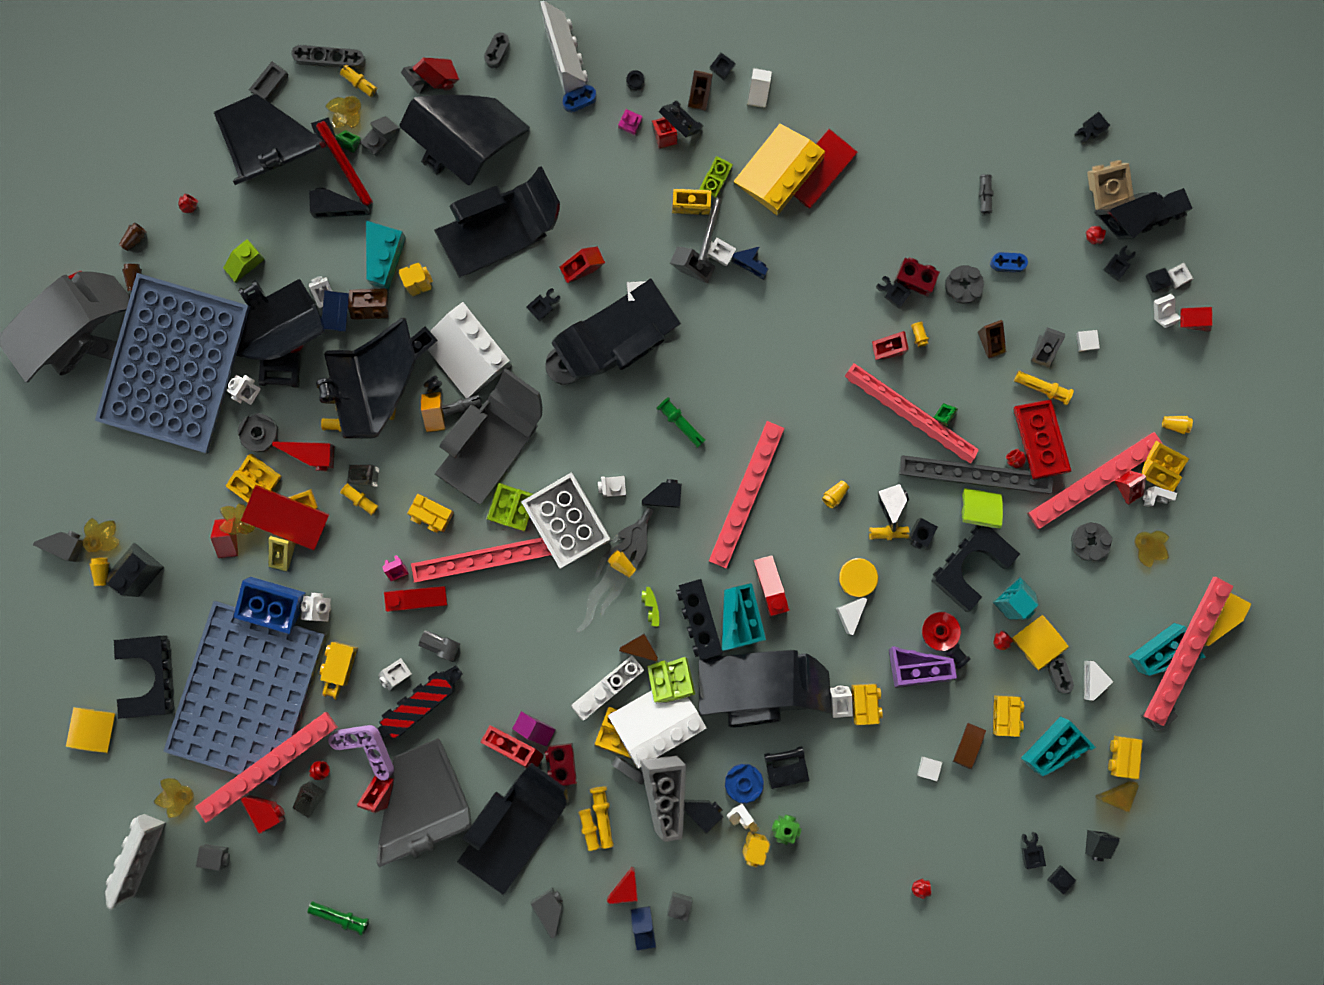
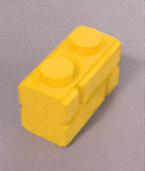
[672,189,711,215]
[399,263,433,296]
[407,494,454,534]
[851,684,883,725]
[993,695,1024,737]
[1108,736,1143,779]
[742,831,770,867]

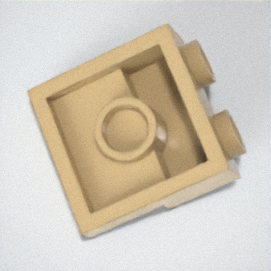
[1087,160,1133,209]

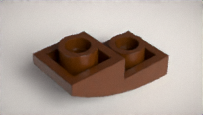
[953,723,986,769]

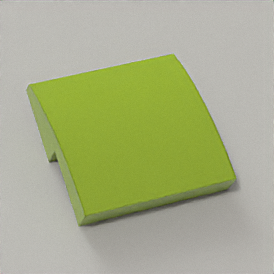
[486,483,533,531]
[961,488,1003,529]
[647,657,696,703]

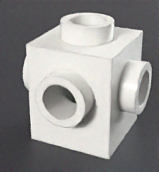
[227,375,261,405]
[301,593,331,622]

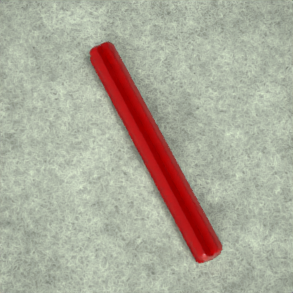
[316,121,373,206]

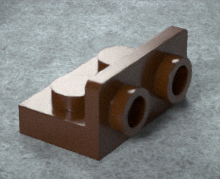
[348,288,389,320]

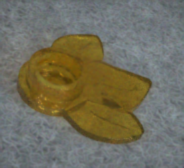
[326,96,361,129]
[219,503,255,535]
[83,518,120,552]
[1135,531,1169,567]
[154,778,193,818]

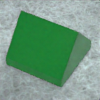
[336,130,361,153]
[933,403,958,427]

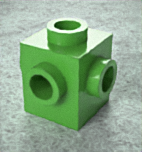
[771,814,801,845]

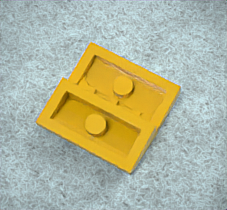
[1141,441,1189,492]
[226,454,282,503]
[1012,615,1069,671]
[66,707,115,753]
[594,707,631,759]

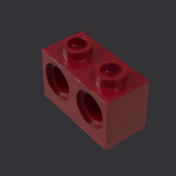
[893,258,940,297]
[545,743,577,785]

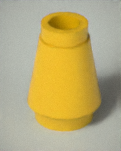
[1162,416,1193,434]
[822,480,849,509]
[607,550,636,578]
[89,557,110,586]

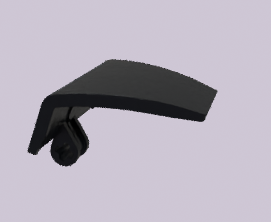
[214,93,327,185]
[399,95,530,186]
[236,279,325,360]
[316,318,416,438]

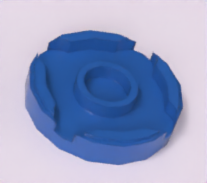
[725,764,764,803]

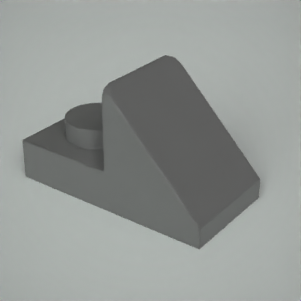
[401,65,430,94]
[360,116,400,156]
[1031,327,1065,367]

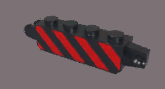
[377,665,463,740]

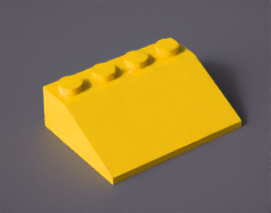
[733,124,825,216]

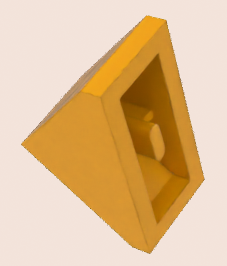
[421,392,446,432]

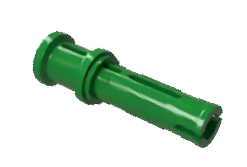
[656,397,706,448]
[307,901,369,936]

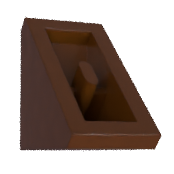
[688,70,713,110]
[978,320,1006,358]
[619,634,658,661]

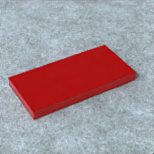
[794,129,858,209]
[1013,400,1071,480]
[240,485,330,550]

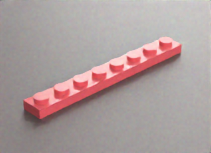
[844,363,979,464]
[709,421,784,569]
[1027,432,1163,529]
[411,537,552,583]
[1144,577,1234,726]
[195,712,338,823]

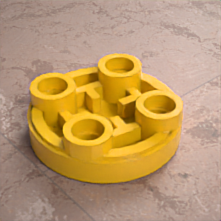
[839,558,878,597]

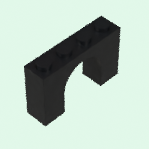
[931,525,1020,612]
[113,636,174,719]

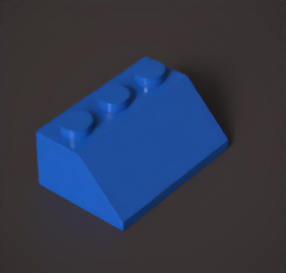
[233,577,306,634]

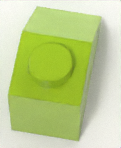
[223,239,265,283]

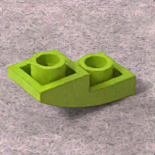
[699,156,733,198]
[641,587,659,627]

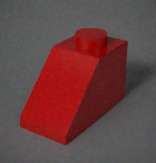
[413,57,459,90]
[560,246,605,283]
[241,795,285,834]

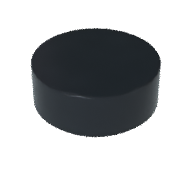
[626,70,645,91]

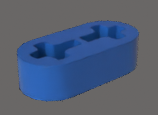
[562,85,596,112]
[990,252,1028,272]

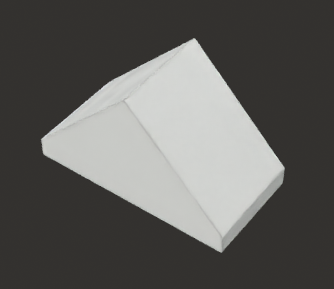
[747,68,772,108]
[836,598,867,635]
[1084,661,1113,701]

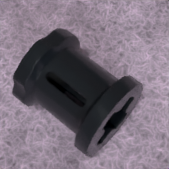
[945,643,971,669]

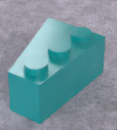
[366,221,406,290]
[993,577,1039,620]
[722,583,766,650]
[1128,623,1206,676]
[1021,716,1096,776]

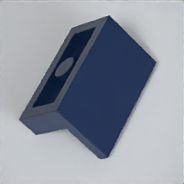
[322,290,349,332]

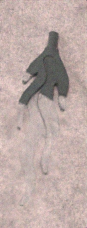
[576,507,654,633]

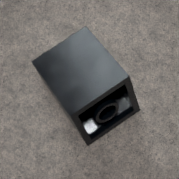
[1094,191,1167,239]
[106,543,164,597]

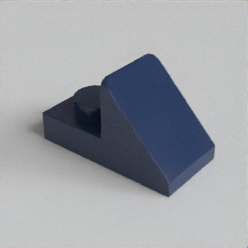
[731,247,768,280]
[631,906,656,951]

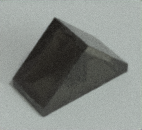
[347,465,379,487]
[292,781,326,818]

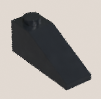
[309,187,371,218]

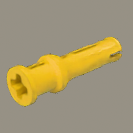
[1014,370,1074,405]
[590,786,614,848]

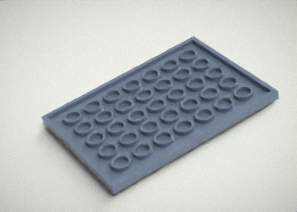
[95,273,250,453]

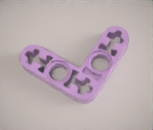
[328,725,394,780]

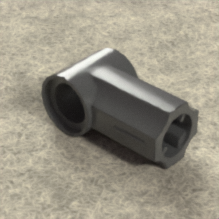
[418,630,460,662]

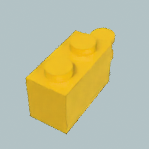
[319,642,358,700]

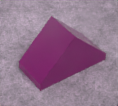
[512,711,555,747]

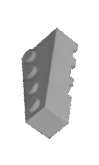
[640,756,686,842]

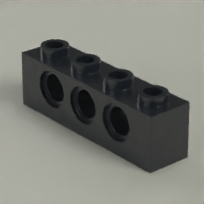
[676,579,723,660]

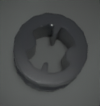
[423,375,442,393]

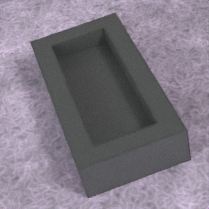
[249,61,288,101]

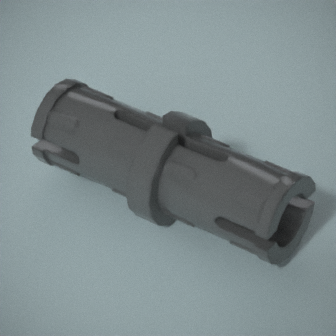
[978,174,994,214]
[442,395,482,417]

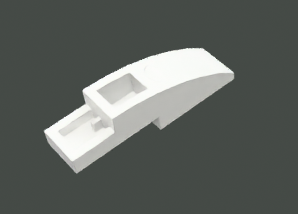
[571,655,644,721]

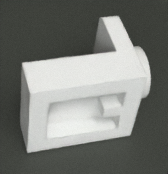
[706,238,736,266]
[309,276,332,308]
[1154,294,1181,328]
[598,476,626,498]
[1143,486,1177,507]
[378,658,412,691]
[830,685,853,718]
[727,804,760,834]

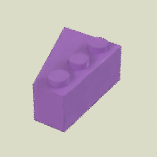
[889,646,957,688]

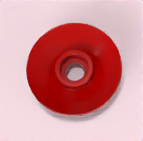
[922,612,961,651]

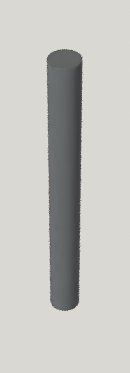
[698,198,722,264]

